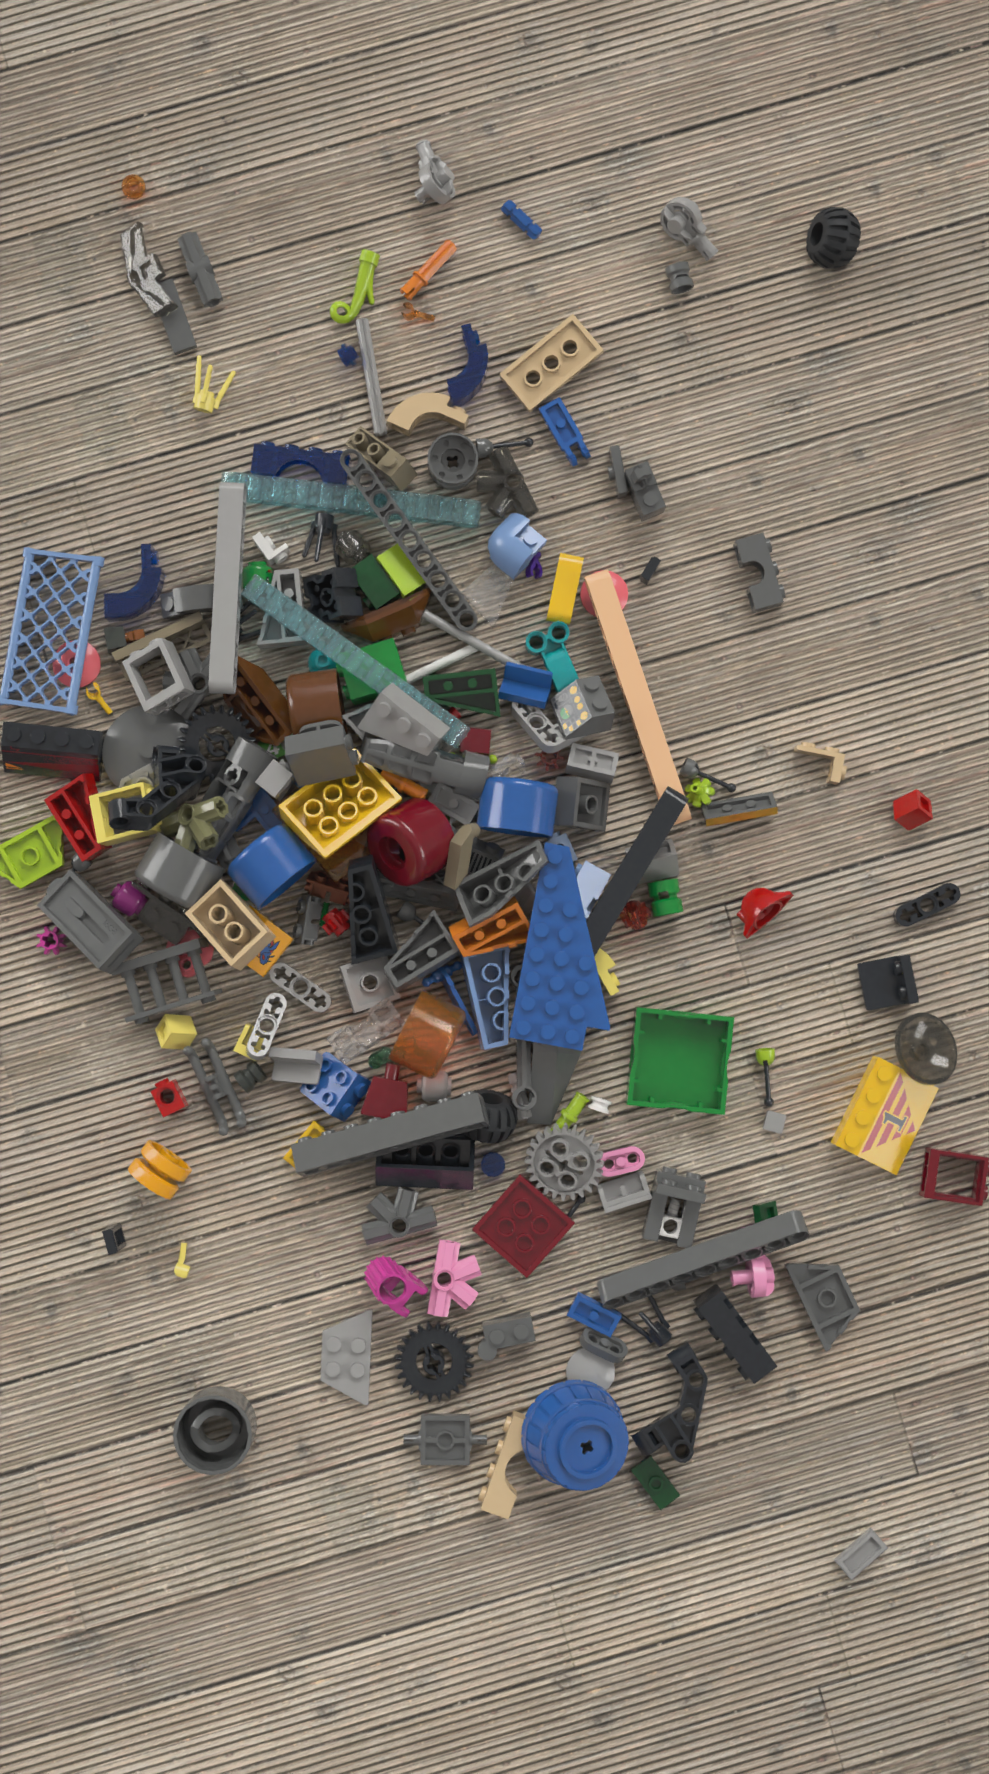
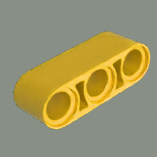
[546,553,584,625]

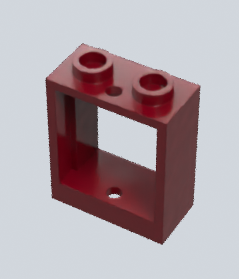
[919,1147,989,1206]

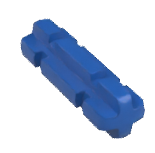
[501,200,542,240]

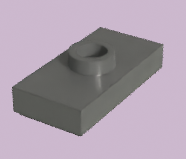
[608,445,628,499]

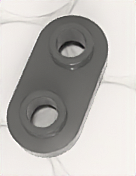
[579,1327,628,1363]

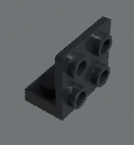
[857,954,919,1011]

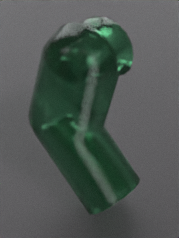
[368,1047,405,1069]

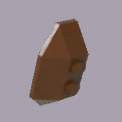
[340,587,432,644]
[223,656,292,747]

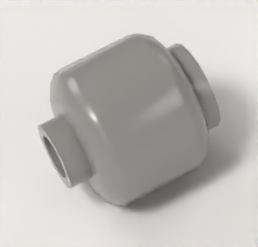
[417,1070,452,1102]

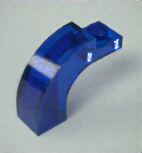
[104,544,165,622]

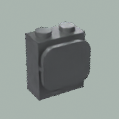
[284,720,359,787]

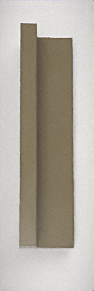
[112,612,211,682]

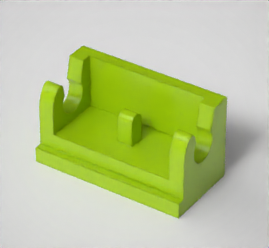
[376,543,426,598]

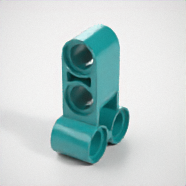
[525,621,579,694]

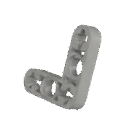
[511,702,588,753]

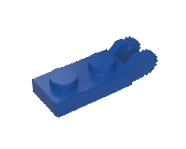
[538,397,591,467]

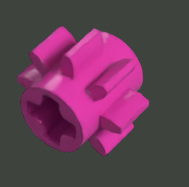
[36,926,67,955]

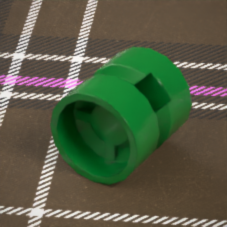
[647,878,684,917]

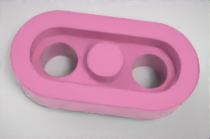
[599,1146,645,1177]

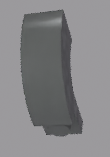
[160,584,243,619]

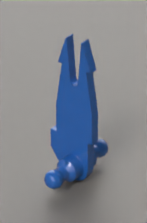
[422,961,478,1036]

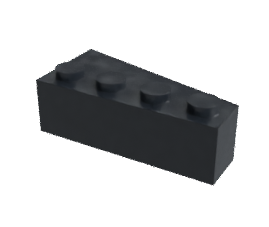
[693,1283,778,1384]

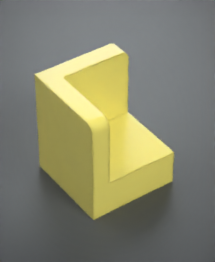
[155,1014,197,1049]
[233,1023,268,1061]

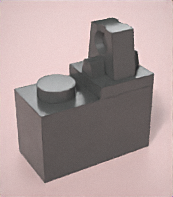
[625,461,666,522]

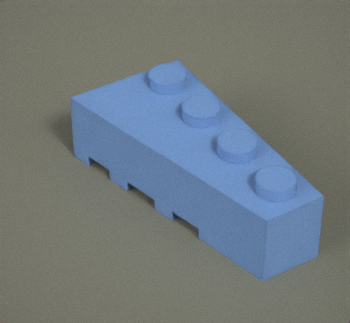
[459,947,510,1050]

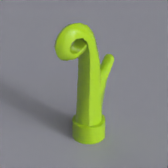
[330,249,380,324]

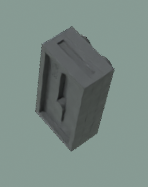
[37,870,144,974]

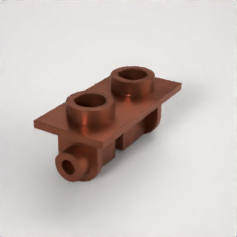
[304,871,349,906]

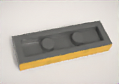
[701,791,778,827]

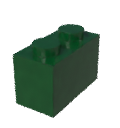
[352,554,401,611]

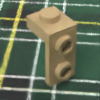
[794,742,847,785]

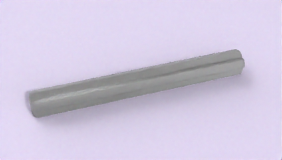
[356,318,387,436]

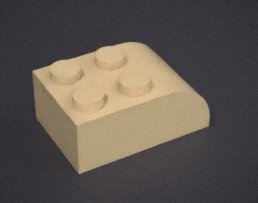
[185,879,276,971]

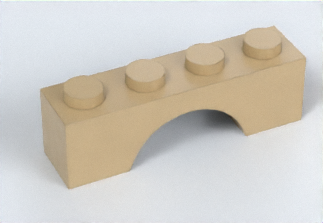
[478,1410,526,1520]

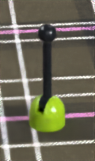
[755,1048,775,1107]

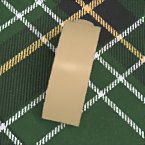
[387,392,469,437]

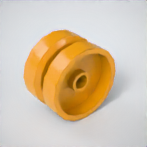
[128,1140,192,1200]

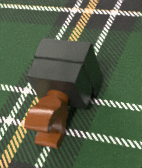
[104,626,145,654]

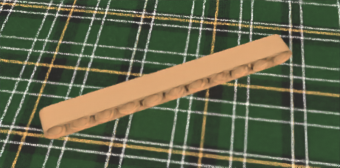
[584,569,692,826]

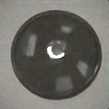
[895,1013,957,1085]

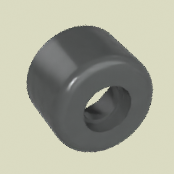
[135,831,225,909]
[173,1386,257,1475]

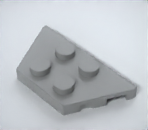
[320,1309,373,1405]

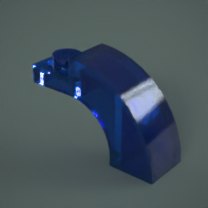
[446,323,488,407]

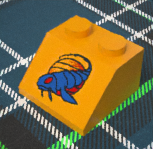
[247,905,294,977]

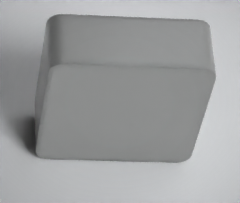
[763,1110,786,1134]

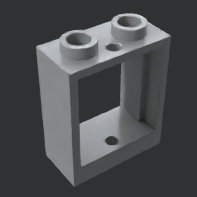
[122,638,195,716]

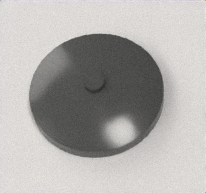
[102,705,200,788]

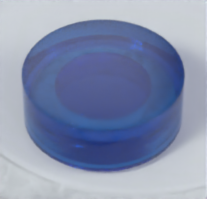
[481,1152,505,1177]

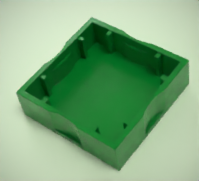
[625,1007,734,1115]

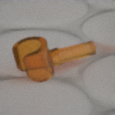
[401,302,435,322]

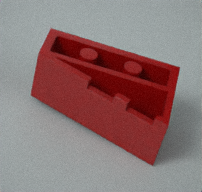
[44,773,112,862]

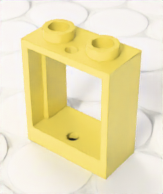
[89,782,162,846]

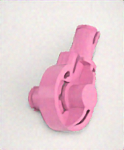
[730,1227,775,1298]

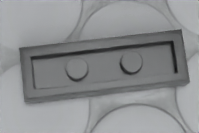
[150,278,197,355]

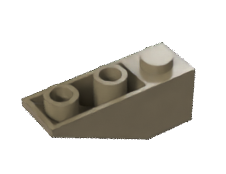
[345,426,418,492]

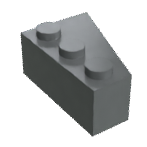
[384,910,459,993]

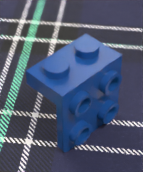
[300,1052,372,1122]

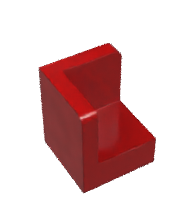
[893,789,933,831]

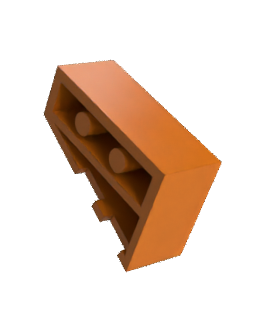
[449,895,530,957]

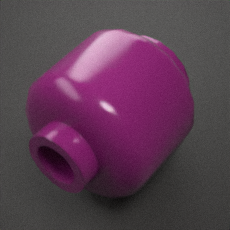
[110,881,148,917]

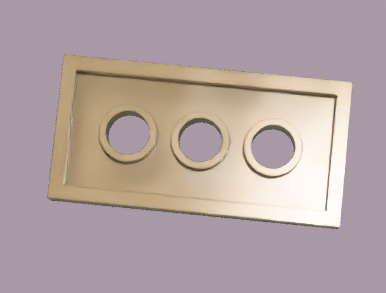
[499,314,604,413]

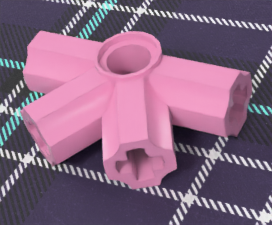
[427,1239,482,1317]

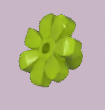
[685,778,715,808]

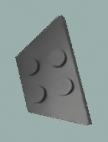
[784,1263,860,1351]

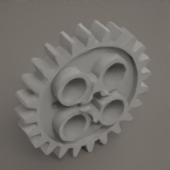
[525,1123,605,1201]

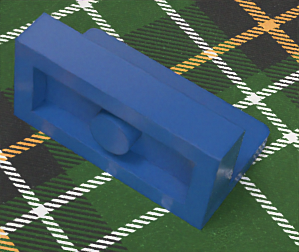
[498,662,553,709]

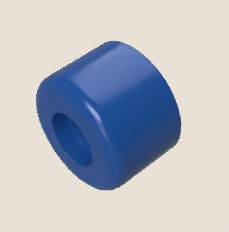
[477,777,558,838]
[227,824,317,910]

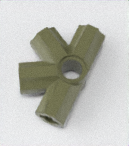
[160,796,229,853]

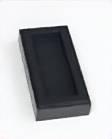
[102,1222,127,1255]

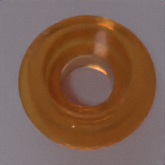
[121,174,146,199]

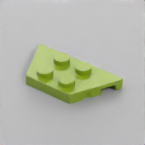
[0,815,65,889]

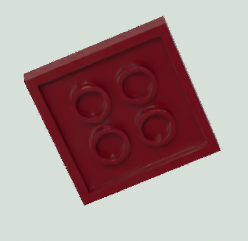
[472,1174,575,1278]

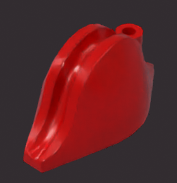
[737,888,794,939]

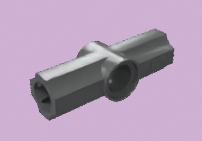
[178,232,223,308]

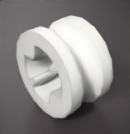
[588,1096,612,1114]

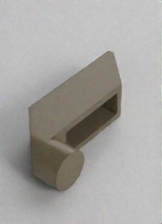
[444,823,480,890]

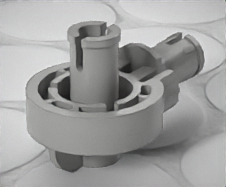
[415,139,455,204]
[660,197,719,261]

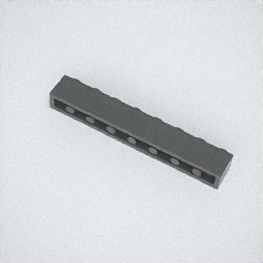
[291,1091,490,1177]

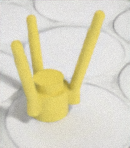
[192,355,236,414]

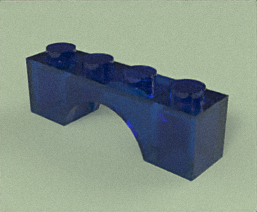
[251,441,352,489]

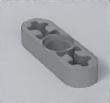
[269,963,332,1012]
[246,993,287,1060]

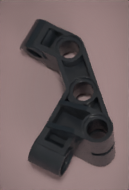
[108,745,207,831]
[630,1342,708,1463]

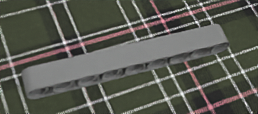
[208,482,247,694]

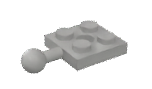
[339,956,401,1013]

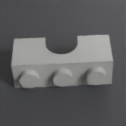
[255,759,296,802]

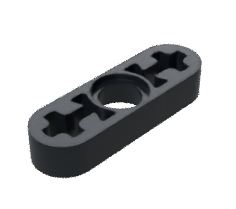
[893,883,961,927]

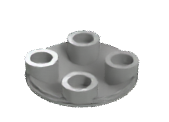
[566,1347,615,1390]

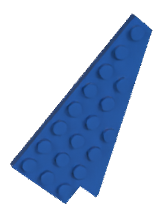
[509,842,610,1051]

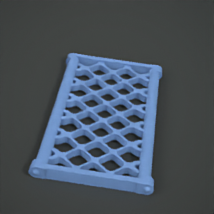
[0,547,105,716]

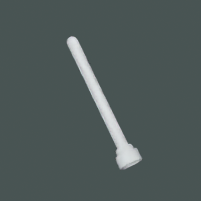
[406,645,479,685]

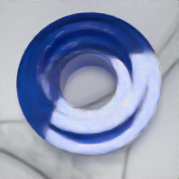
[337,343,358,367]

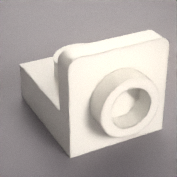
[252,532,290,565]

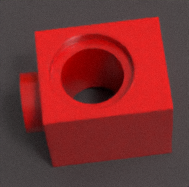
[150,1078,189,1118]

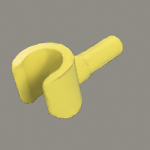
[174,1243,190,1278]

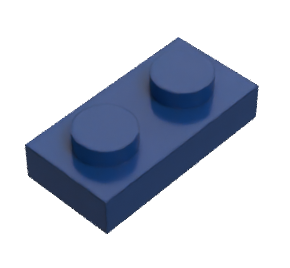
[567,1292,622,1338]

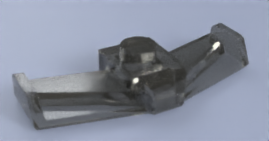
[120,221,178,317]

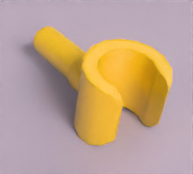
[86,682,113,715]

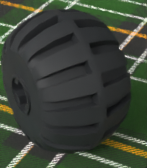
[806,207,861,269]
[464,1089,518,1143]

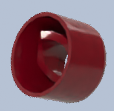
[367,798,454,887]

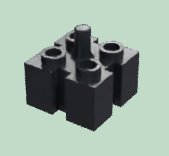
[302,567,364,627]

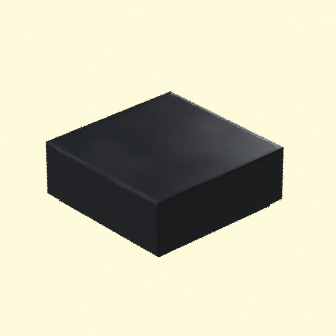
[640,556,661,585]

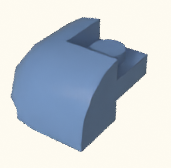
[488,513,547,580]

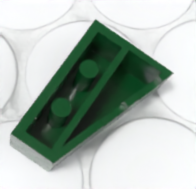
[423,668,501,717]

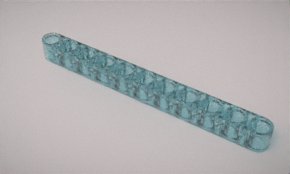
[221,471,482,528]
[241,574,471,749]

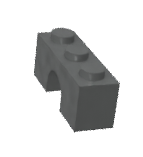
[733,532,786,614]

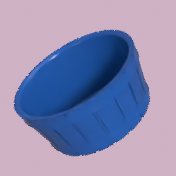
[521,1380,629,1491]

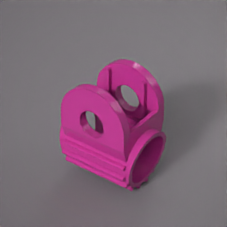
[364,1255,428,1318]

